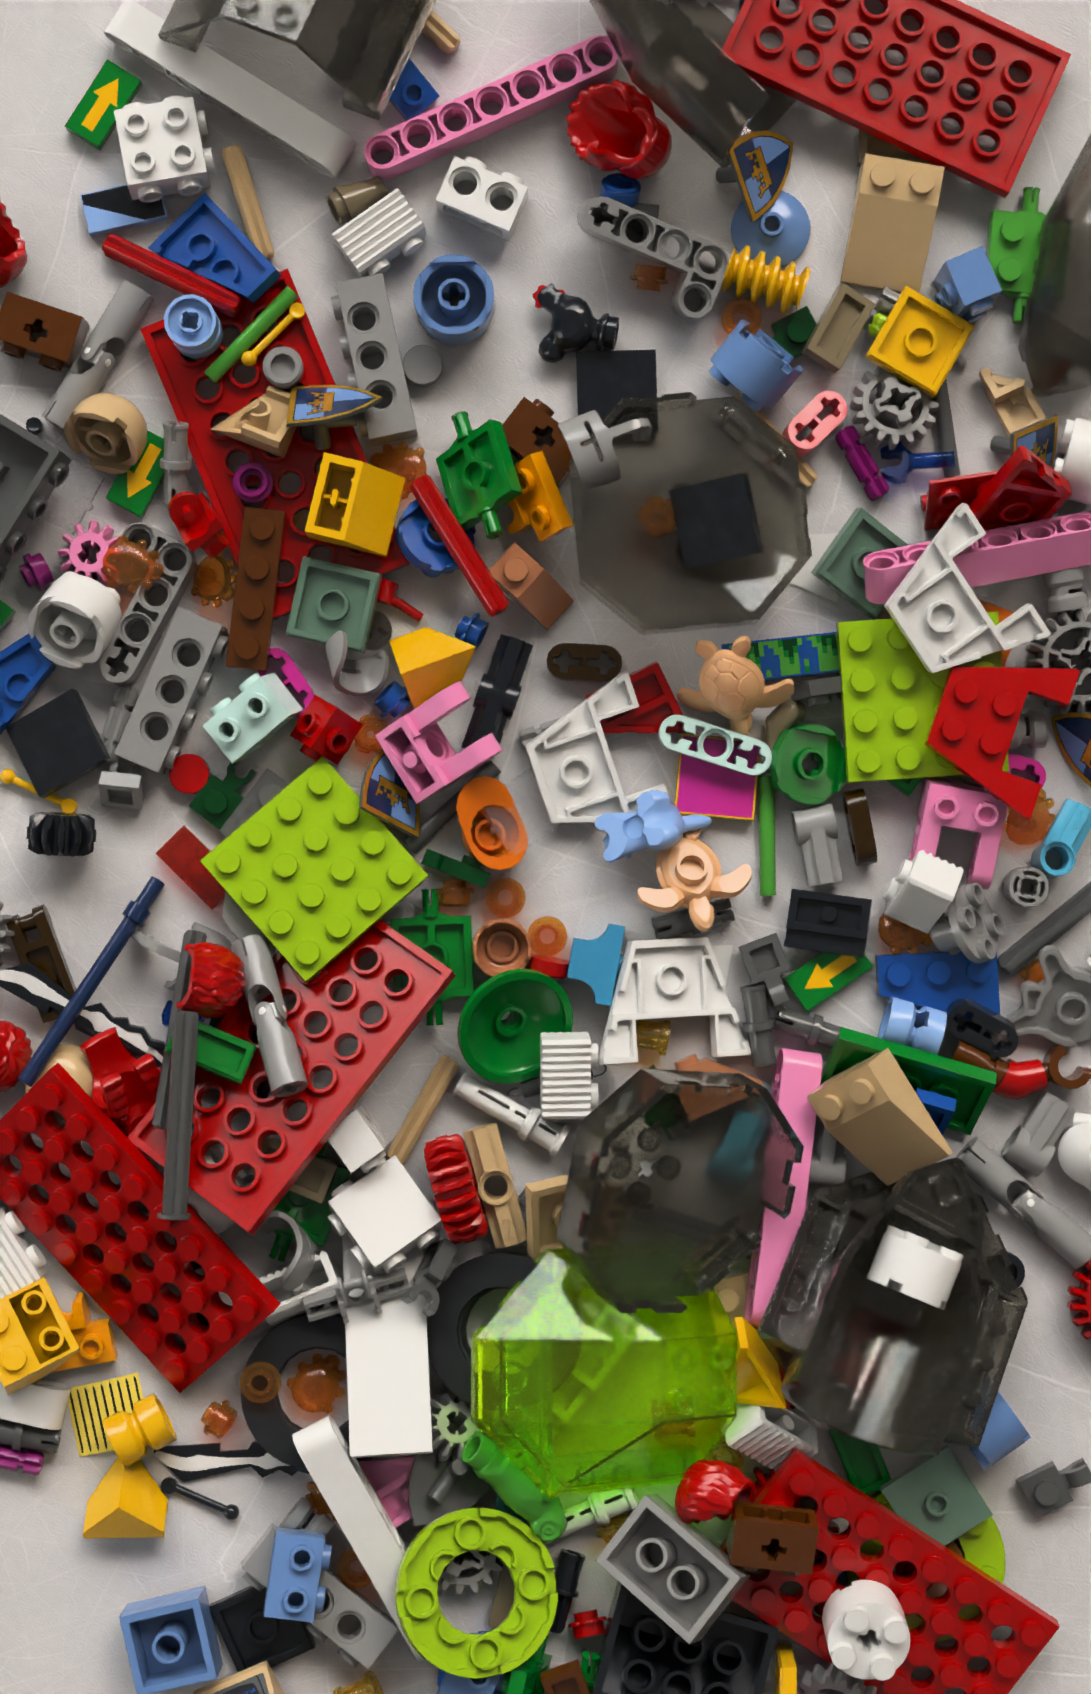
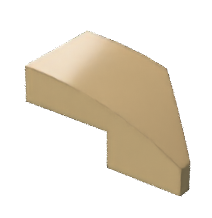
[979,368,1046,438]

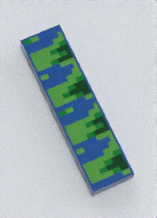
[721,632,839,681]

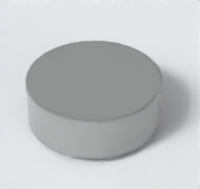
[403,345,443,387]
[263,346,304,389]

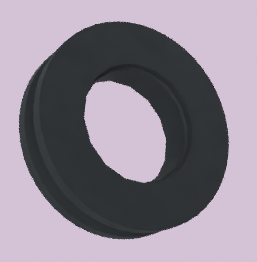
[427,1253,583,1410]
[241,1313,358,1470]

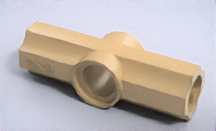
[463,1122,527,1249]

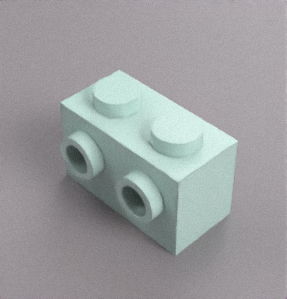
[203,672,303,763]

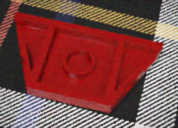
[969,446,1072,531]

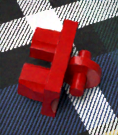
[168,491,230,559]

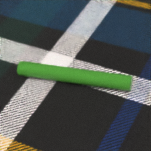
[204,286,299,384]
[759,776,776,896]

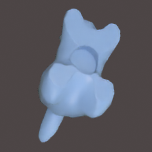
[594,790,712,863]

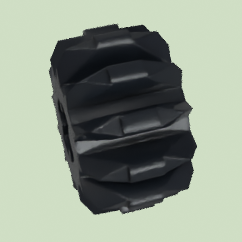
[26,812,96,857]

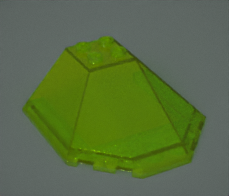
[471,1240,737,1498]

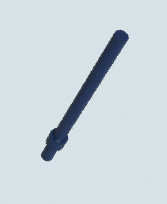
[18,876,165,1087]

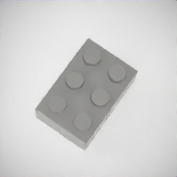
[595,1494,750,1644]

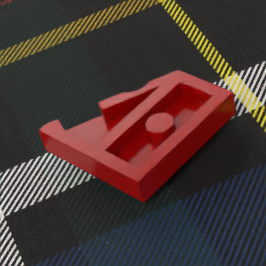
[585,661,687,733]

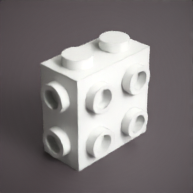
[114,95,216,202]
[327,1155,442,1275]

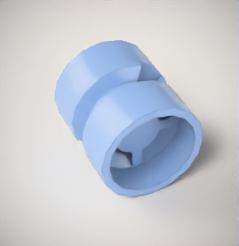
[164,294,223,359]
[878,996,947,1055]

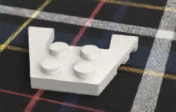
[884,503,1051,673]
[525,671,668,823]
[598,937,751,1065]

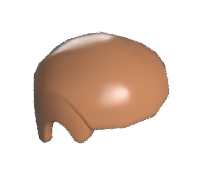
[471,918,532,978]

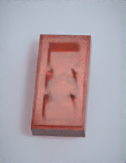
[156,825,225,910]

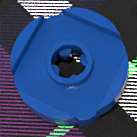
[394,498,476,578]

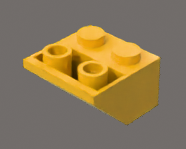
[305,452,406,557]
[0,1277,80,1395]

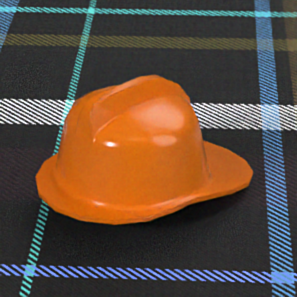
[456,776,527,871]

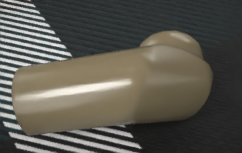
[765,699,806,751]

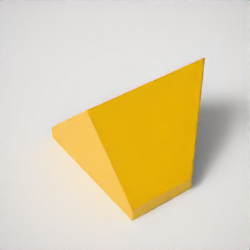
[389,627,476,709]
[719,1317,787,1409]
[83,1457,168,1539]

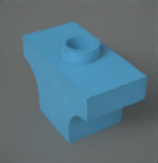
[567,923,625,1006]

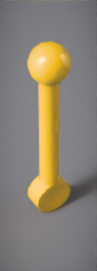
[241,302,305,367]
[0,769,78,813]

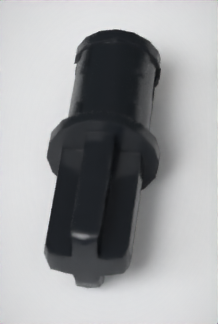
[550,1549,586,1633]

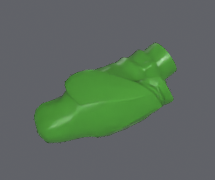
[462,1417,568,1543]

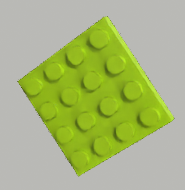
[836,611,1009,783]
[200,756,429,983]

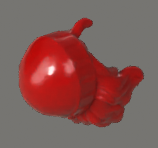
[566,79,672,179]

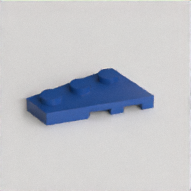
[148,193,282,303]
[0,633,56,735]
[875,951,1000,1021]

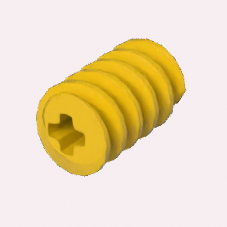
[721,245,811,314]

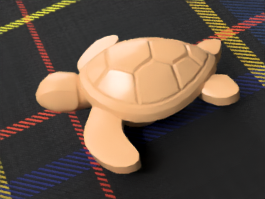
[677,636,794,735]
[637,828,752,932]

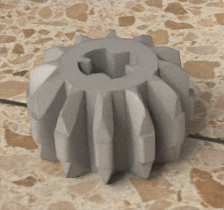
[428,1393,486,1462]

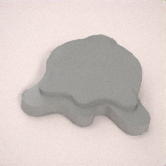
[1006,945,1091,1047]

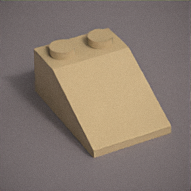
[840,153,945,293]
[807,1048,953,1186]

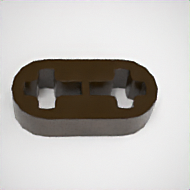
[547,643,622,682]
[842,788,877,866]

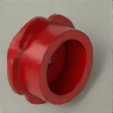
[568,1609,607,1640]

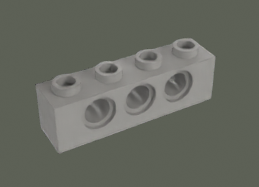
[331,273,418,446]
[114,606,229,775]
[241,1523,399,1669]

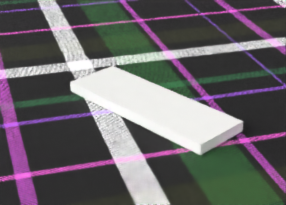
[342,1233,433,1458]

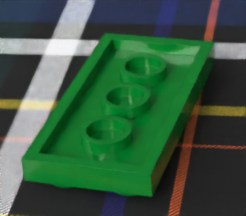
[820,1027,997,1135]

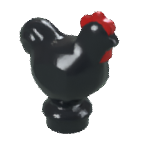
[533,283,620,363]

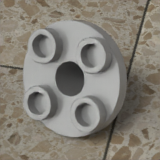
[930,882,1004,964]

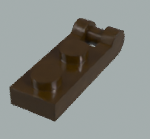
[6,904,77,1023]

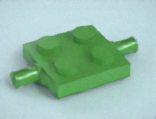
[986,187,1071,325]

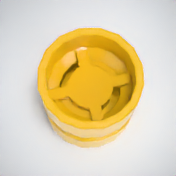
[102,1393,177,1467]

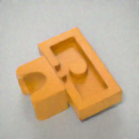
[504,451,573,542]
[52,1291,118,1372]

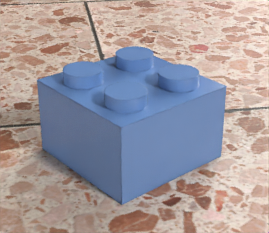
[119,1586,223,1694]

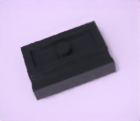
[784,889,872,958]

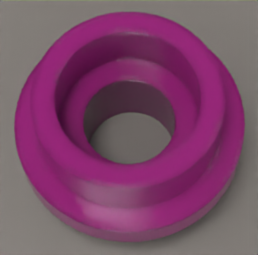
[233,462,273,503]
[19,553,53,592]

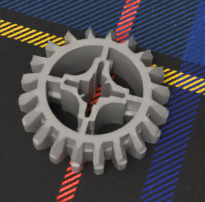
[1024,609,1091,715]

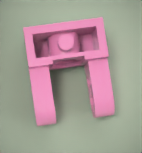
[374,681,503,804]
[909,777,1008,889]

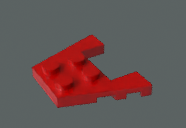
[925,666,1080,821]

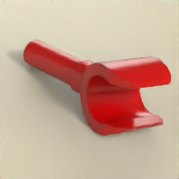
[377,578,424,622]

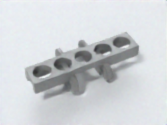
[302,1268,410,1324]

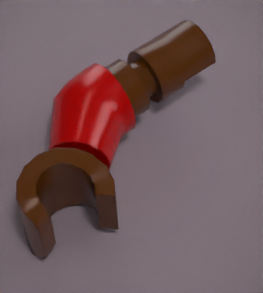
[951,1039,1091,1100]

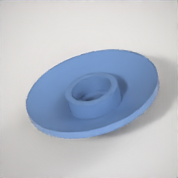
[731,191,810,267]

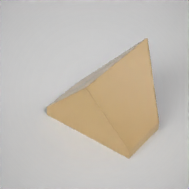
[210,385,296,458]

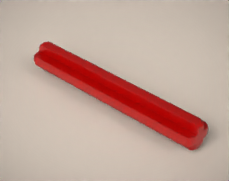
[102,234,243,317]
[410,474,509,617]

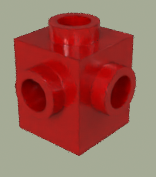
[290,695,363,765]

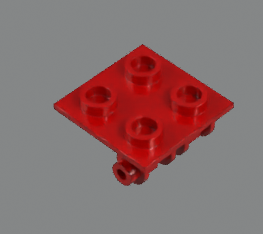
[920,470,999,531]

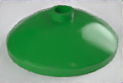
[457,969,573,1084]

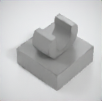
[99,762,144,810]

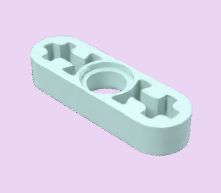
[658,714,772,776]

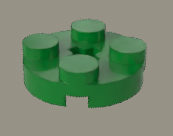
[769,724,847,805]

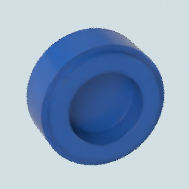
[600,173,641,207]

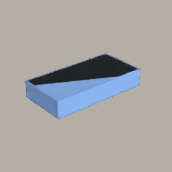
[80,184,168,237]

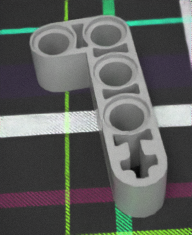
[577,196,729,319]
[99,522,198,686]

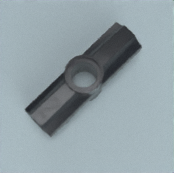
[461,634,533,759]

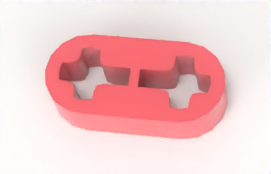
[782,390,848,456]

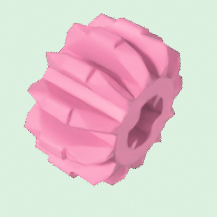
[58,520,128,587]

